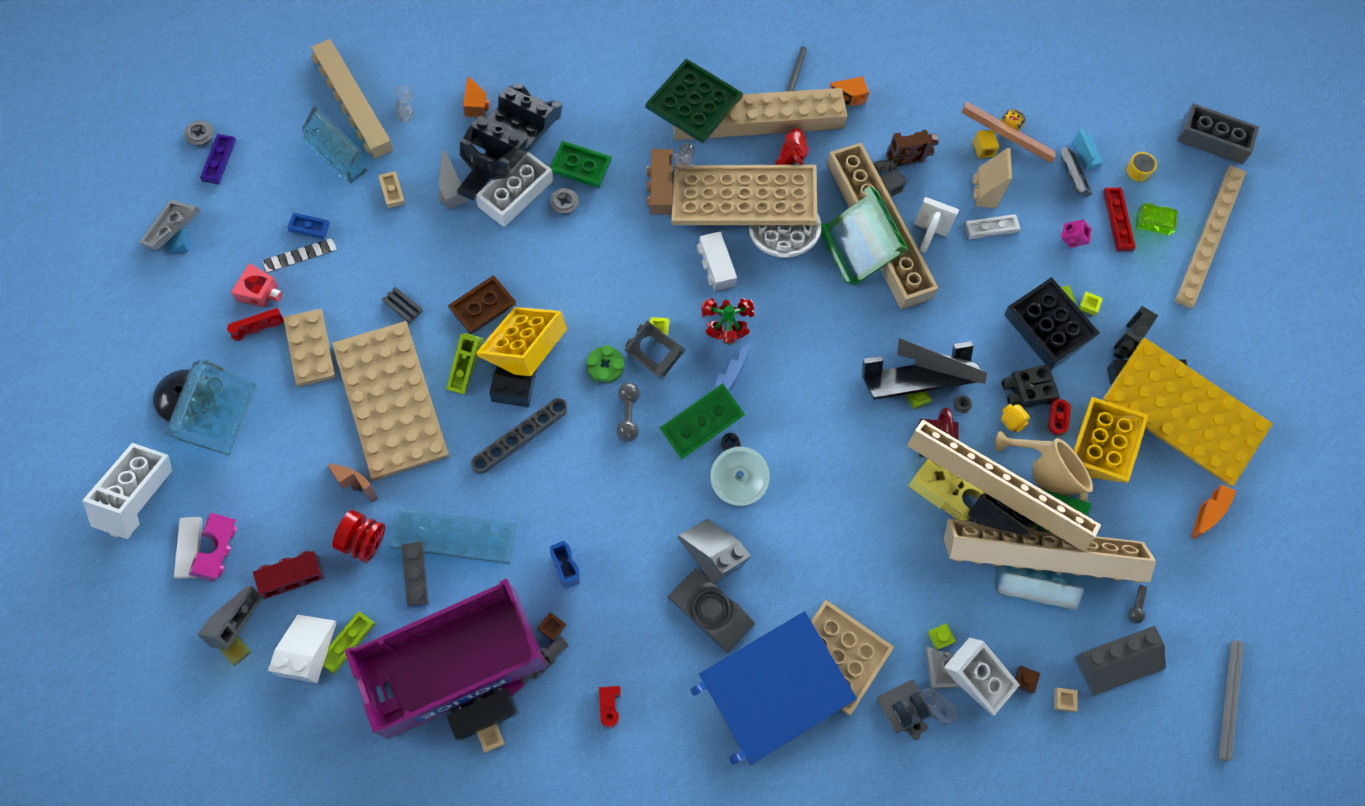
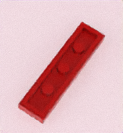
[1103,187,1136,251]

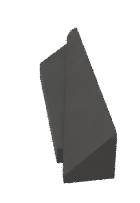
[897,338,987,384]

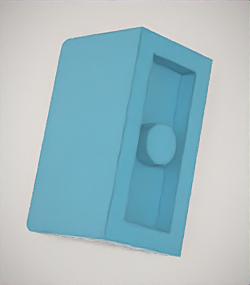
[1073,129,1103,169]

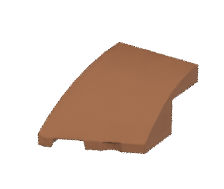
[327,463,378,502]

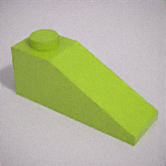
[446,333,484,394]

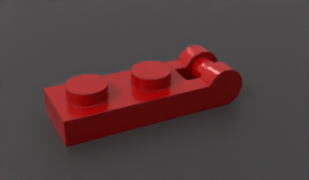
[227,307,284,341]

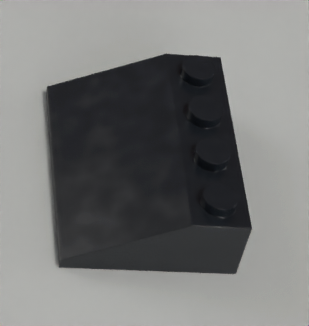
[1004,277,1100,370]

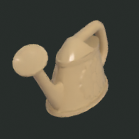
[995,431,1093,502]

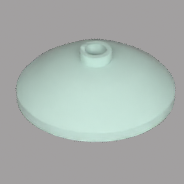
[710,447,770,506]

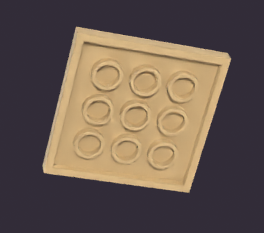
[811,600,894,716]

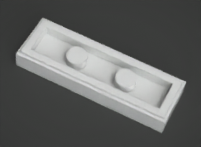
[964,214,1021,239]
[174,517,203,579]

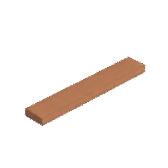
[962,101,1056,163]

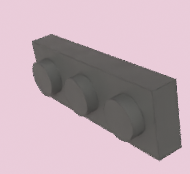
[1061,146,1093,197]
[401,542,429,606]

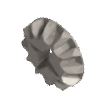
[184,121,214,146]
[550,188,579,215]

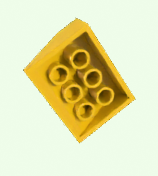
[476,307,567,376]
[1073,397,1149,483]

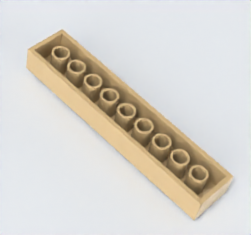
[672,88,848,140]
[827,142,939,310]
[944,519,1156,583]

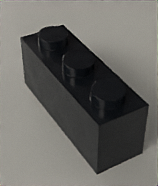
[447,687,519,741]

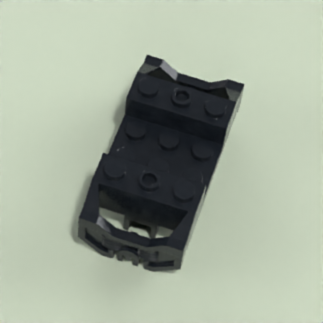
[459,82,562,180]

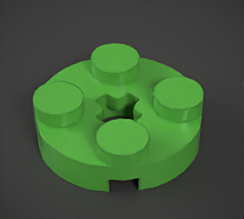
[587,345,624,383]

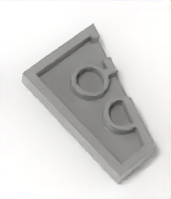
[139,200,201,251]
[925,647,962,689]

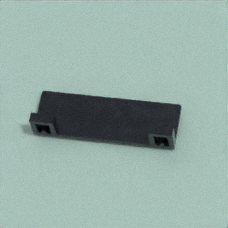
[862,341,978,400]

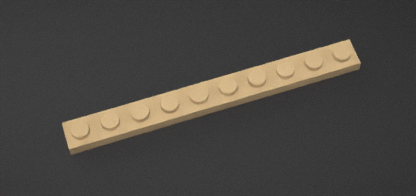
[1175,165,1246,309]

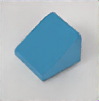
[168,229,189,253]

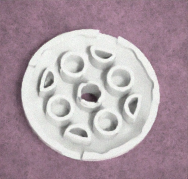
[749,213,821,258]

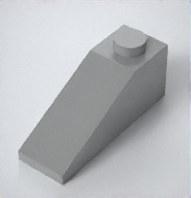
[437,151,467,210]

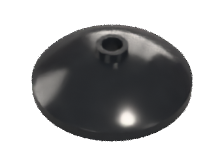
[153,369,214,424]

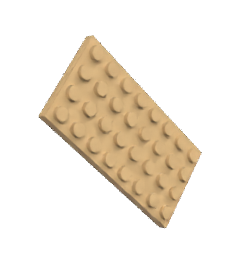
[671,165,817,225]
[332,321,449,481]

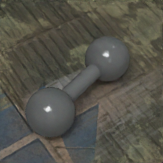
[617,382,640,442]

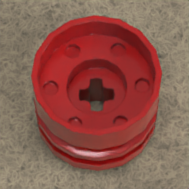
[332,510,386,563]

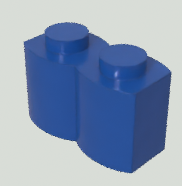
[550,541,580,589]

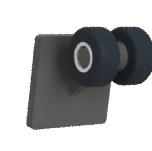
[877,680,933,733]

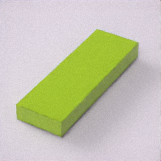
[323,611,376,674]

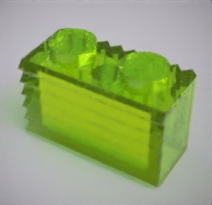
[1136,203,1178,236]

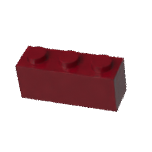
[253,550,325,600]

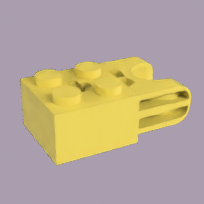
[908,459,984,521]

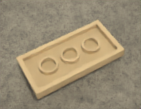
[283,309,336,387]

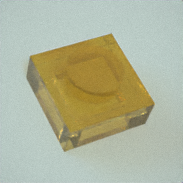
[220,636,252,666]

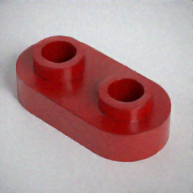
[1048,399,1071,436]

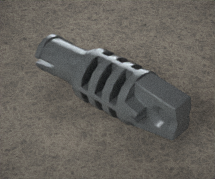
[520,636,569,684]

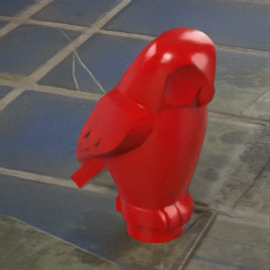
[775,128,809,165]

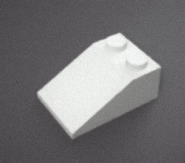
[268,614,337,683]
[943,638,1020,716]

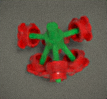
[701,298,755,345]

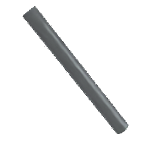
[786,46,807,92]

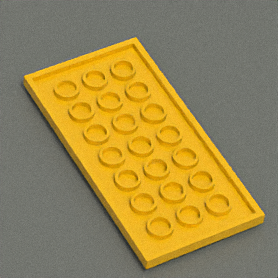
[1102,338,1273,487]

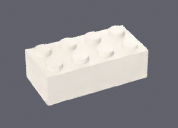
[476,152,553,227]

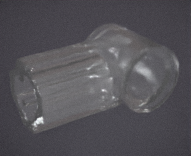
[673,143,695,169]

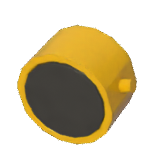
[1126,152,1157,182]

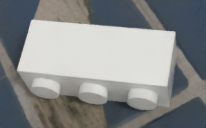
[697,231,737,291]

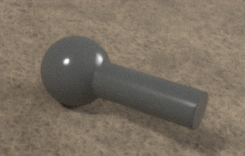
[1128,585,1147,623]

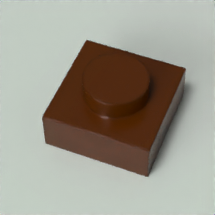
[537,612,567,642]
[1015,666,1040,694]

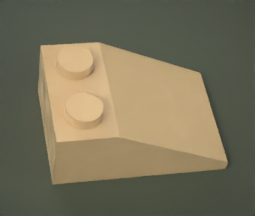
[972,148,1012,208]

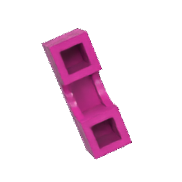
[188,513,237,582]

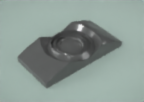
[668,568,755,653]

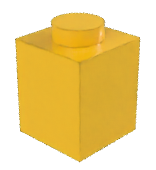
[973,130,999,159]

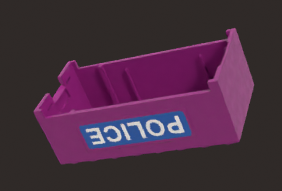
[344,578,547,739]

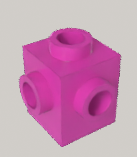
[1061,219,1092,248]

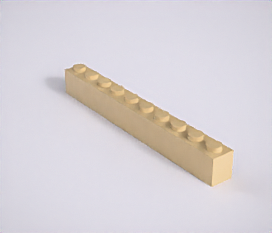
[907,420,1101,552]

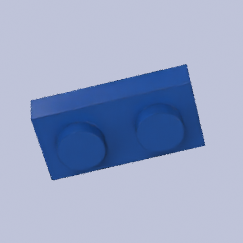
[287,212,330,239]

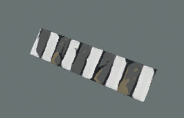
[262,238,337,272]

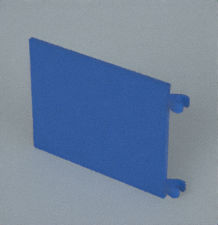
[690,611,857,765]

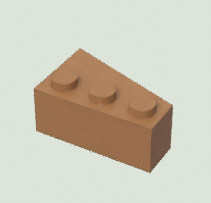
[647,149,673,215]

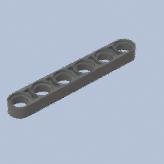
[471,398,567,474]

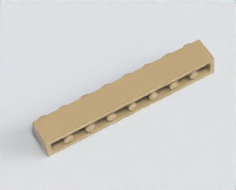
[311,39,393,159]

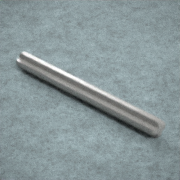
[1219,640,1244,761]

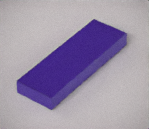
[200,134,236,185]

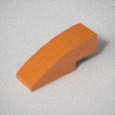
[1191,485,1236,539]

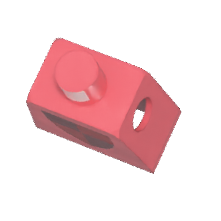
[231,263,283,307]

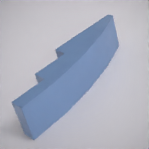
[714,344,750,392]

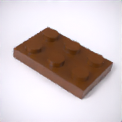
[448,275,516,335]

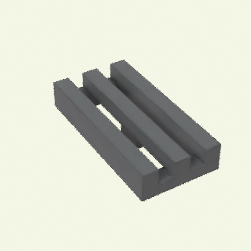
[382,287,423,324]

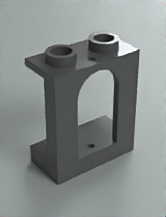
[624,320,685,380]

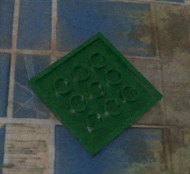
[645,58,743,144]

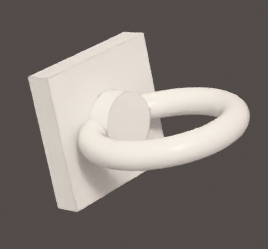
[914,197,959,253]

